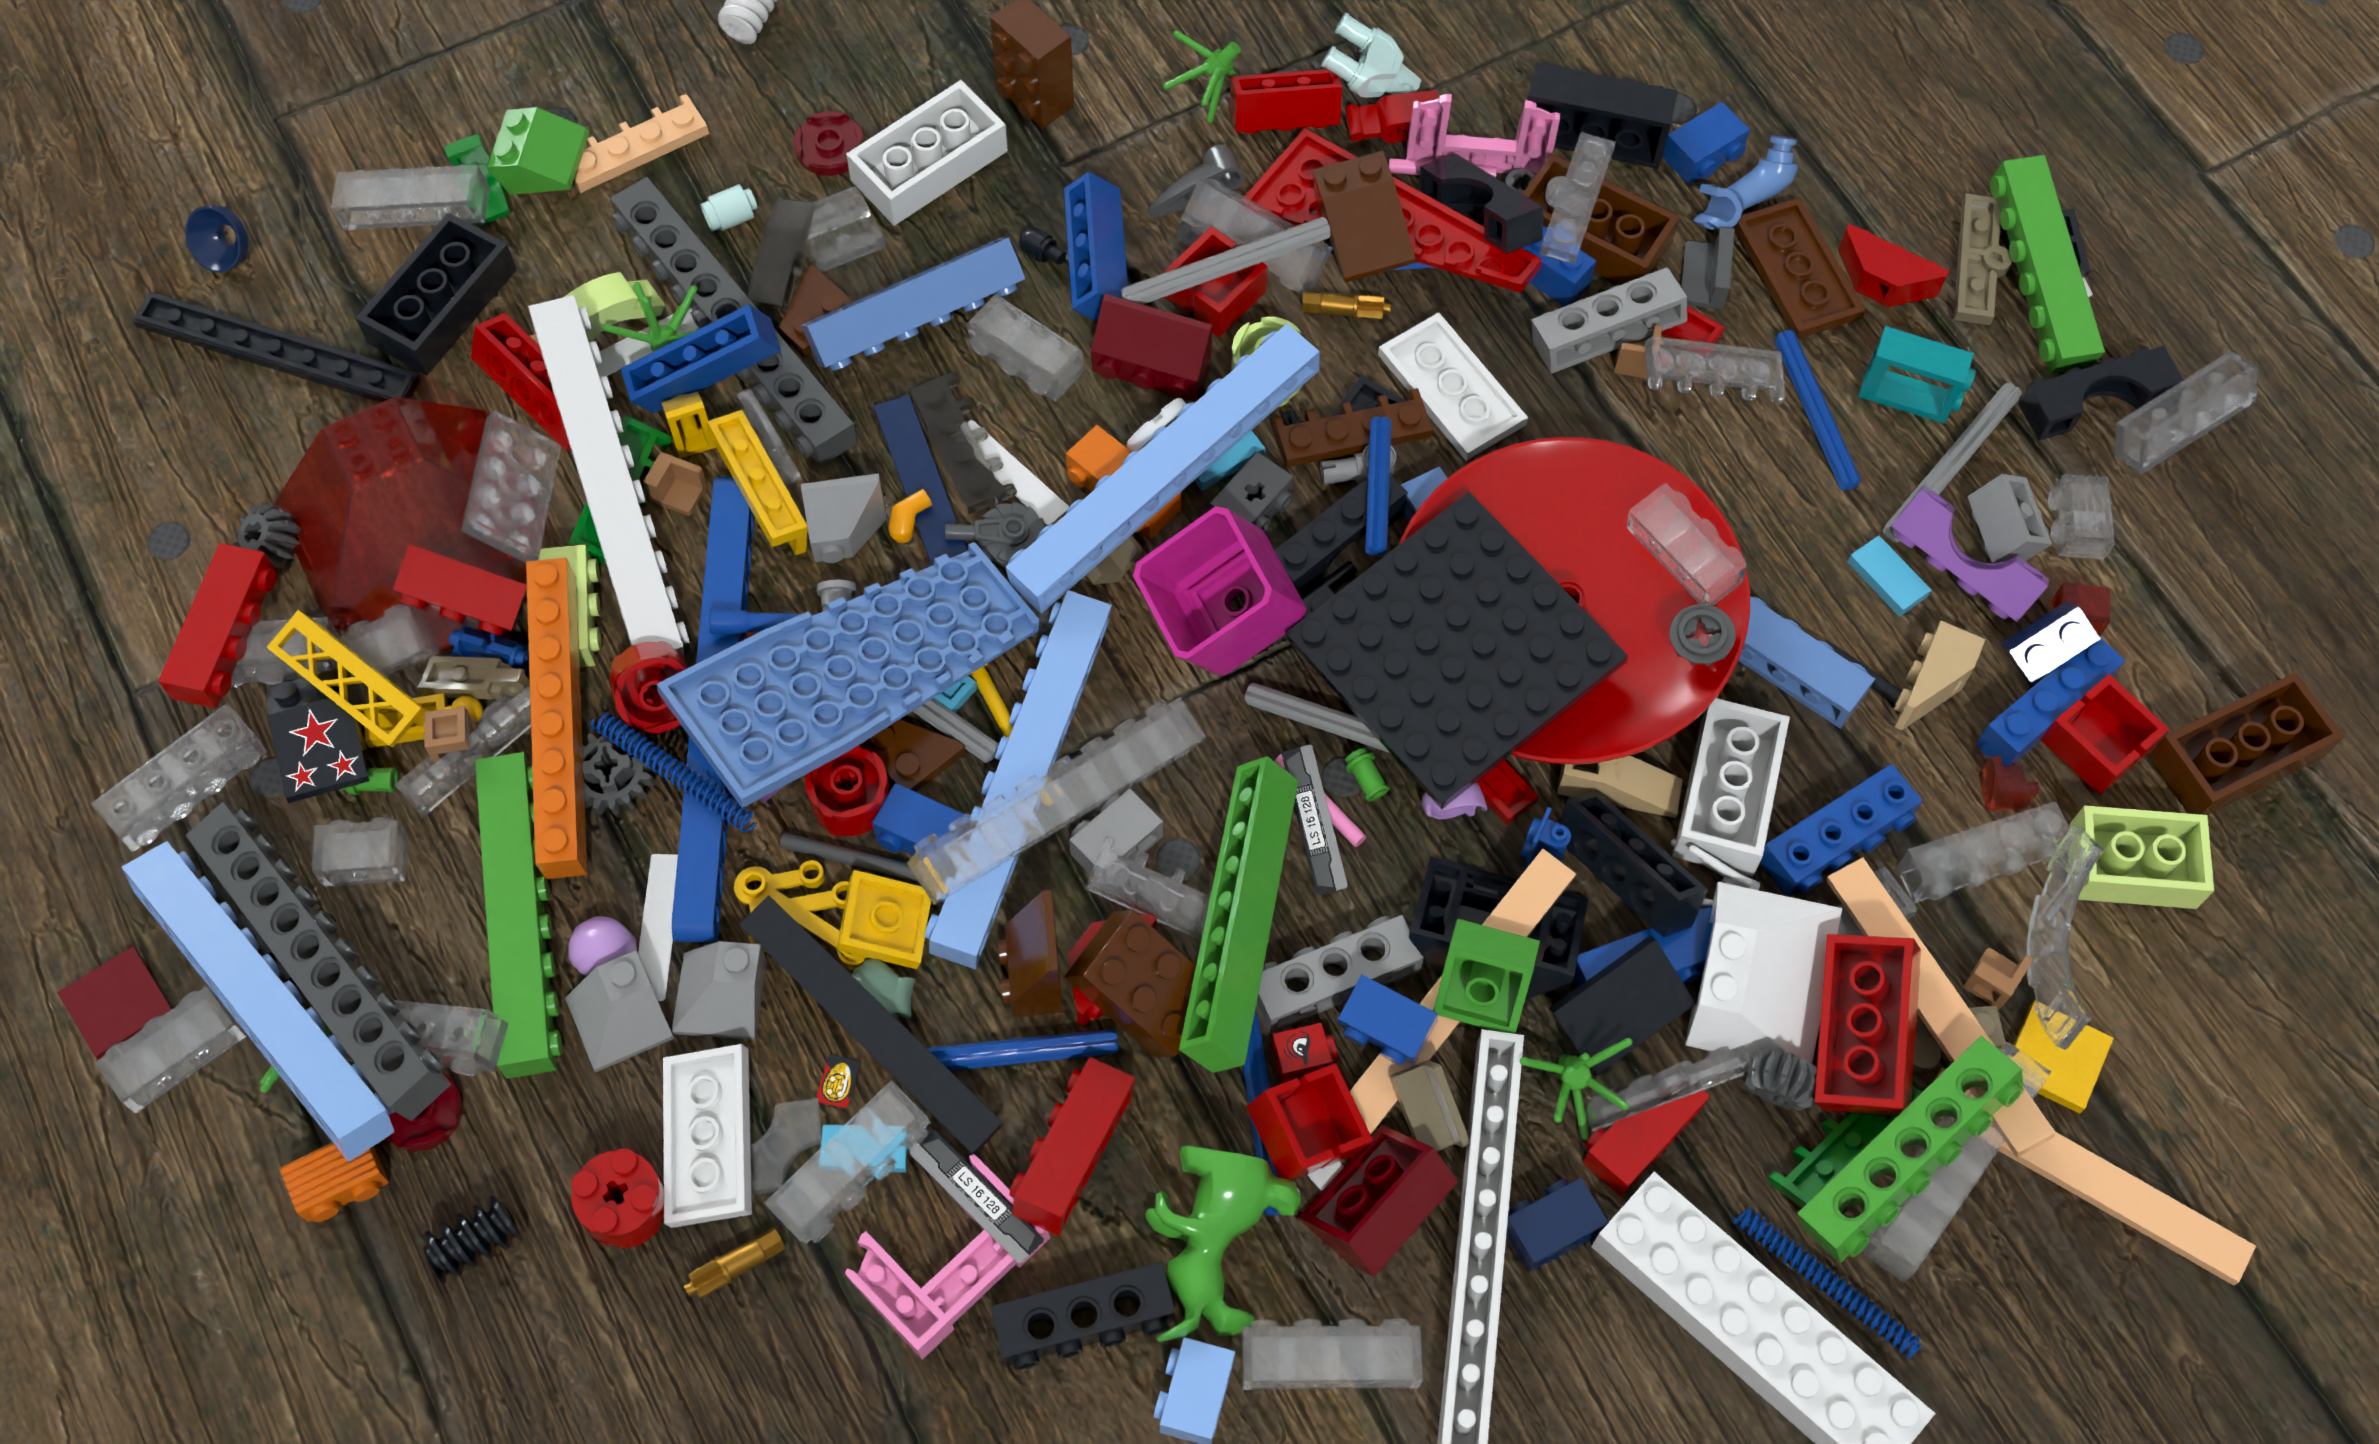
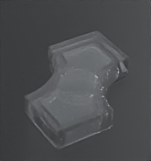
[750,1098,822,1195]

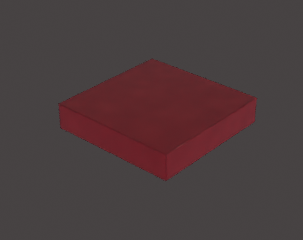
[57,946,177,1062]

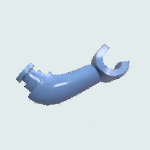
[1691,136,1799,230]

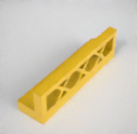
[707,410,808,555]
[266,610,429,748]

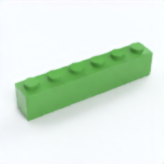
[1990,155,2105,374]

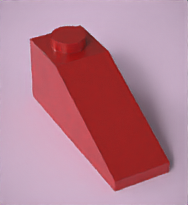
[1582,1090,1710,1198]

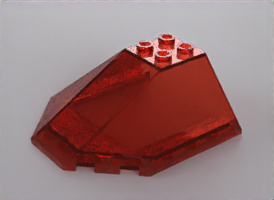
[273,397,547,655]

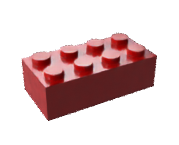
[1815,934,1921,1116]

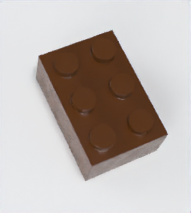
[990,0,1074,129]
[1064,909,1196,1057]

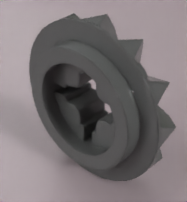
[1670,604,1736,667]

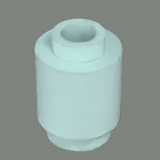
[700,184,758,231]

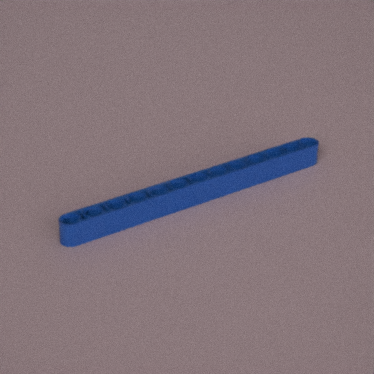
[672,477,755,943]

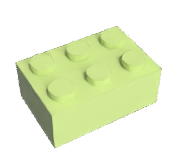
[2069,805,2214,909]

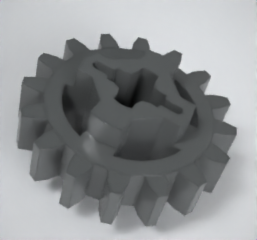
[582,729,656,815]

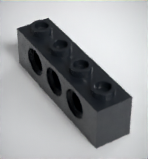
[1559,790,1708,938]
[990,1262,1175,1370]

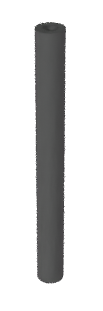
[780,832,940,887]

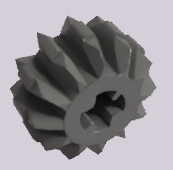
[233,503,302,568]
[1745,1048,1817,1111]

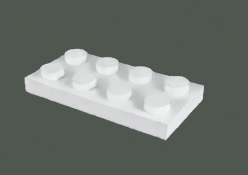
[1378,312,1528,461]
[663,1044,752,1228]

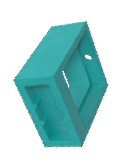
[1858,326,1976,424]

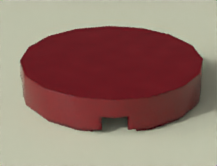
[793,111,865,176]
[386,1071,463,1152]

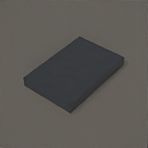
[1549,935,1696,1077]

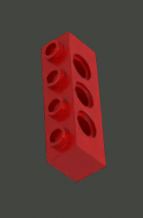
[471,313,571,451]

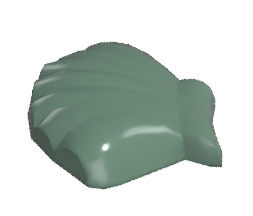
[851,958,915,1018]

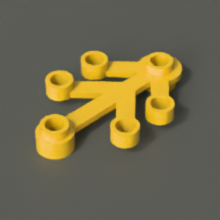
[734,860,868,970]

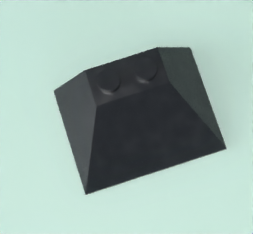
[1409,856,1589,1000]

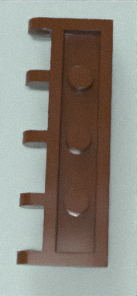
[1272,388,1433,467]

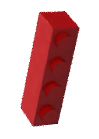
[158,543,276,709]
[1009,1057,1136,1236]

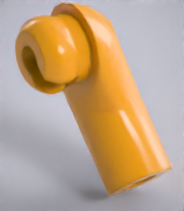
[888,489,932,543]

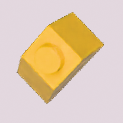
[661,391,716,459]

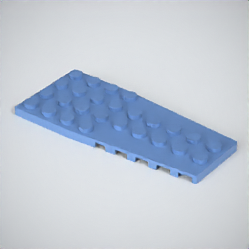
[657,543,1039,808]

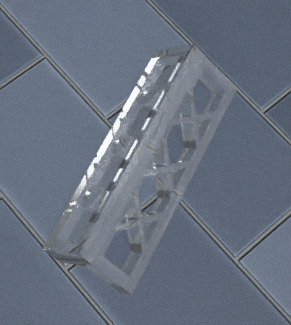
[394,685,531,817]

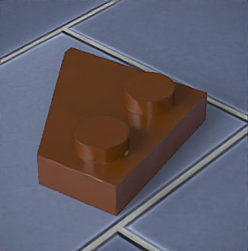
[779,264,854,357]
[860,719,966,792]

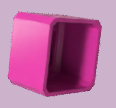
[1133,506,1307,676]

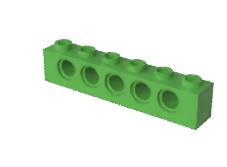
[1797,1035,2024,1263]

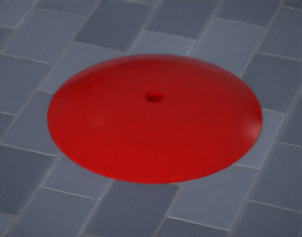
[1399,437,1750,765]

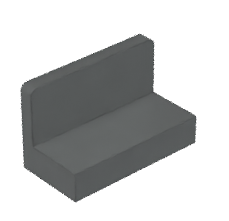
[1681,227,1735,310]

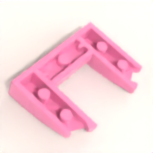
[1406,94,1560,175]
[845,1154,1050,1360]

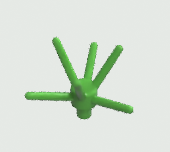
[1163,31,1241,123]
[602,282,697,351]
[1519,1038,1632,1141]

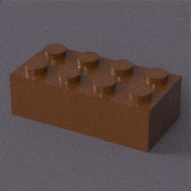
[1523,153,1680,285]
[2149,672,2344,815]

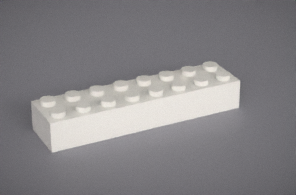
[1591,1172,1935,1444]

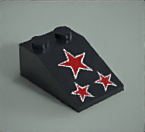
[266,669,370,803]

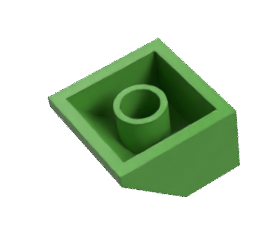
[487,107,590,195]
[1433,918,1540,1034]

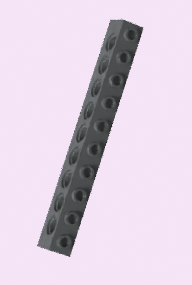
[610,177,857,467]
[185,802,451,1121]

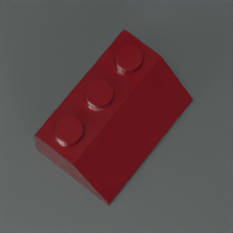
[1091,294,1212,402]
[1298,1125,1458,1277]

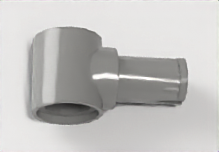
[1320,444,1396,485]

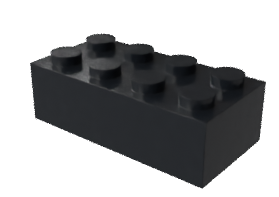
[1527,62,1678,169]
[356,213,517,375]

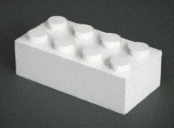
[846,80,1008,226]
[1672,698,1790,877]

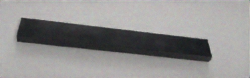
[132,291,421,409]
[739,895,1004,1155]

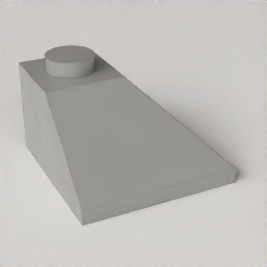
[801,473,887,563]
[671,941,767,1040]
[565,950,674,1073]

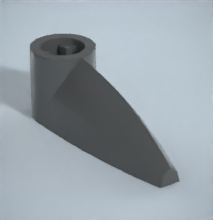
[1148,144,1245,218]

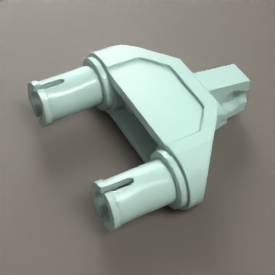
[1321,13,1421,98]

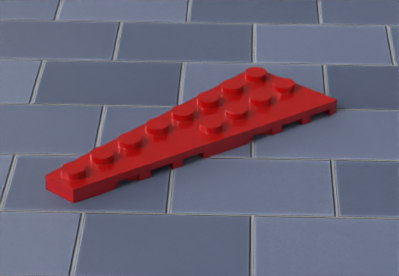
[1241,128,1542,293]

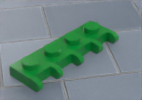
[567,415,672,565]
[1767,1085,1922,1208]

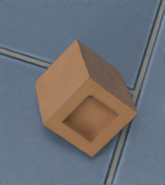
[1614,324,1662,379]
[643,452,708,516]
[424,706,478,769]
[1963,948,2033,1010]

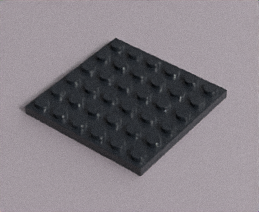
[1286,491,1628,809]

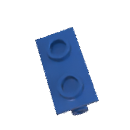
[449,626,529,675]
[1520,807,1571,873]

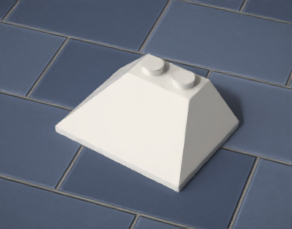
[1685,882,1842,1064]

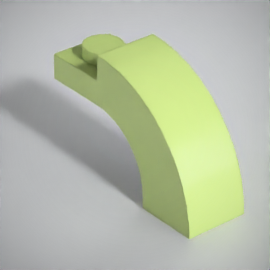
[565,272,665,342]

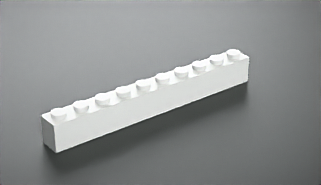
[528,295,690,659]
[1437,1029,1524,1444]

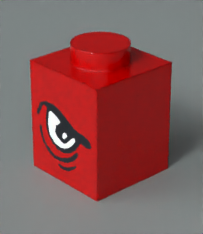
[1271,1023,1338,1084]

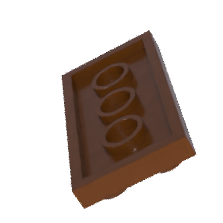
[1733,197,1865,339]

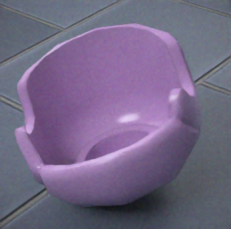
[1422,782,1488,820]
[568,916,637,977]

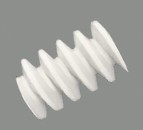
[718,0,778,44]

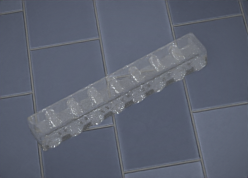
[907,697,1206,905]

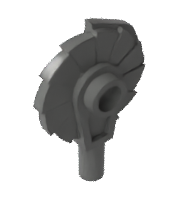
[945,501,1045,568]

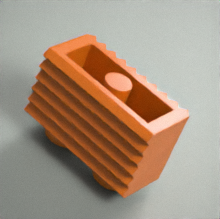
[279,1142,389,1222]

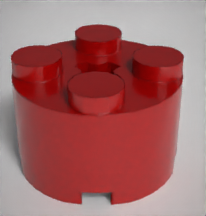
[609,641,688,733]
[805,745,891,837]
[571,1149,664,1248]

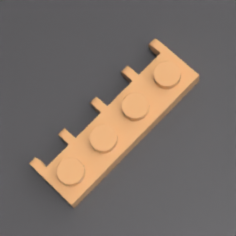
[573,94,709,193]

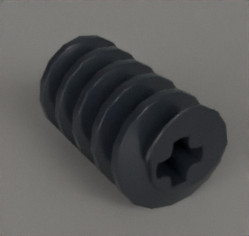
[423,1195,524,1284]

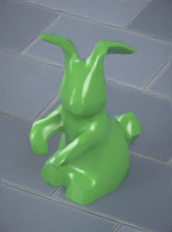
[1145,1146,1301,1342]

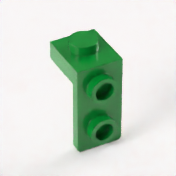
[444,134,510,226]

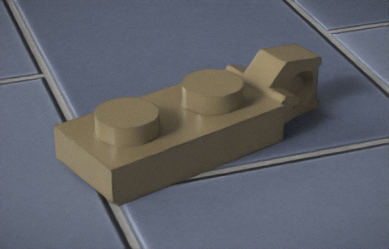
[417,656,530,700]

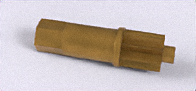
[1302,292,1391,319]
[683,1227,786,1299]

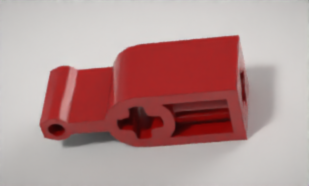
[1345,90,1439,143]

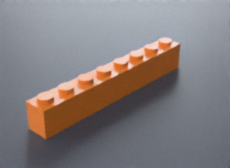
[526,557,587,879]

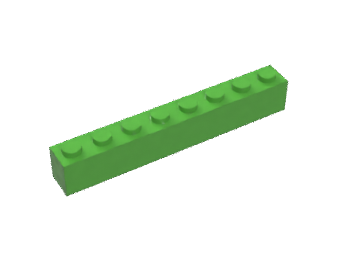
[475,752,562,1079]
[1179,756,1298,1073]

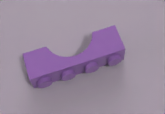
[1891,484,2050,622]

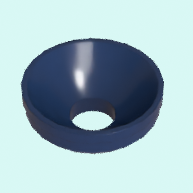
[185,205,248,273]

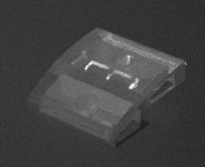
[789,186,886,272]

